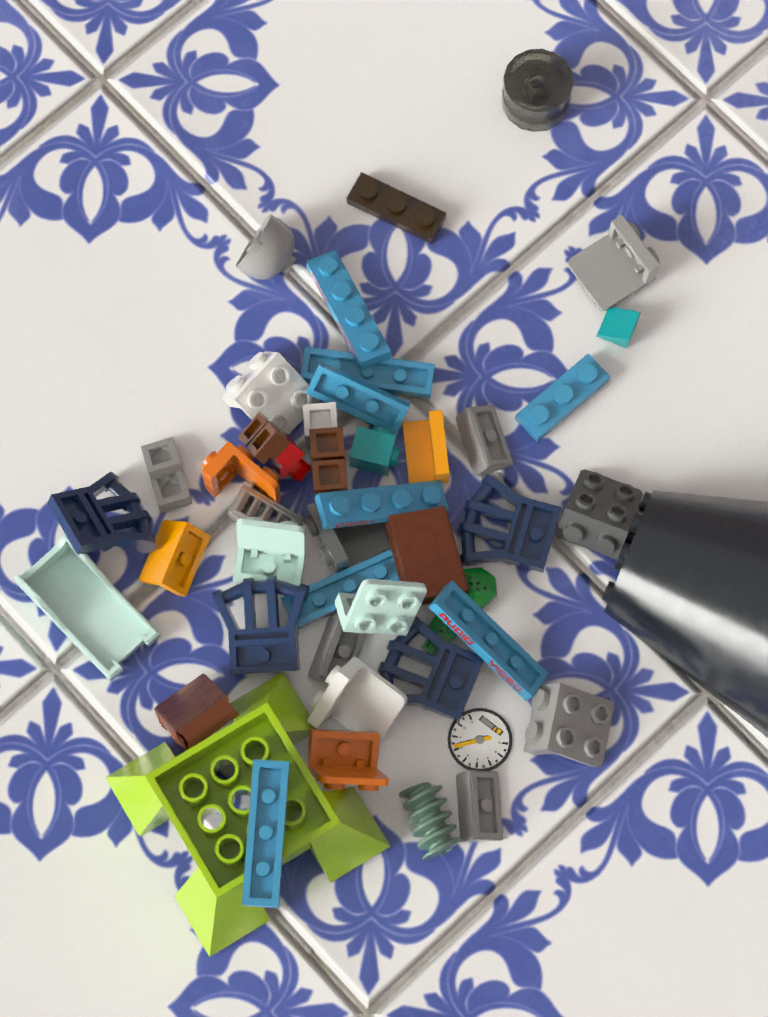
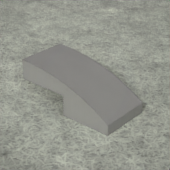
[141,437,192,513]

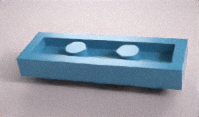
[515,354,610,442]
[306,361,410,435]

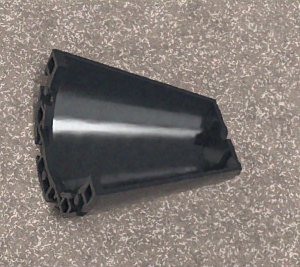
[602,490,768,738]

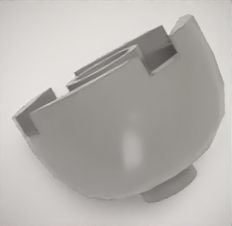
[236,214,296,280]

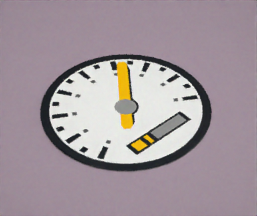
[447,708,512,771]

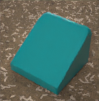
[596,307,641,348]

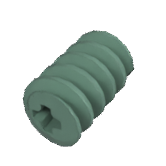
[399,782,462,860]

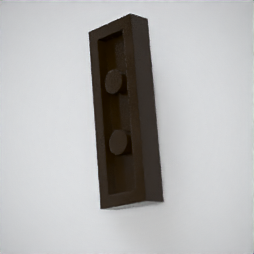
[346,172,447,244]

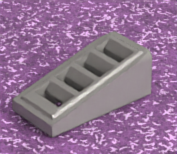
[228,484,304,526]

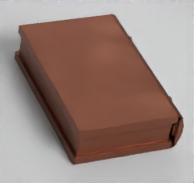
[384,506,470,606]
[154,673,239,750]

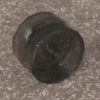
[501,49,574,132]

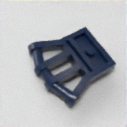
[47,472,156,555]
[457,474,561,573]
[212,576,310,675]
[378,616,484,722]

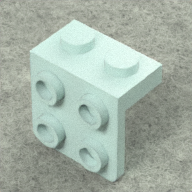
[233,517,306,586]
[335,579,427,636]

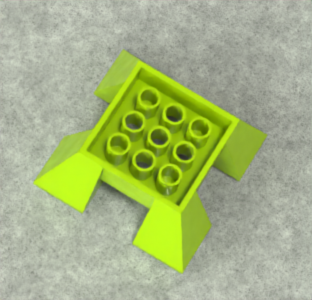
[105,672,390,957]

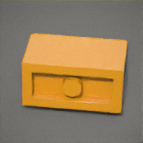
[403,410,449,484]
[139,520,211,597]

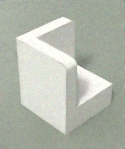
[302,402,338,448]

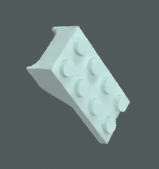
[15,533,161,682]

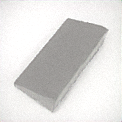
[456,405,514,476]
[308,614,367,684]
[456,770,503,843]

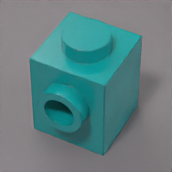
[349,426,401,476]

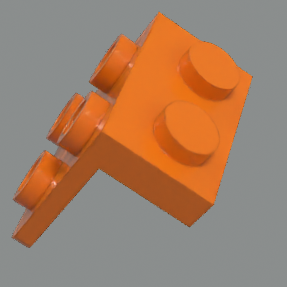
[201,441,281,503]
[306,729,389,791]

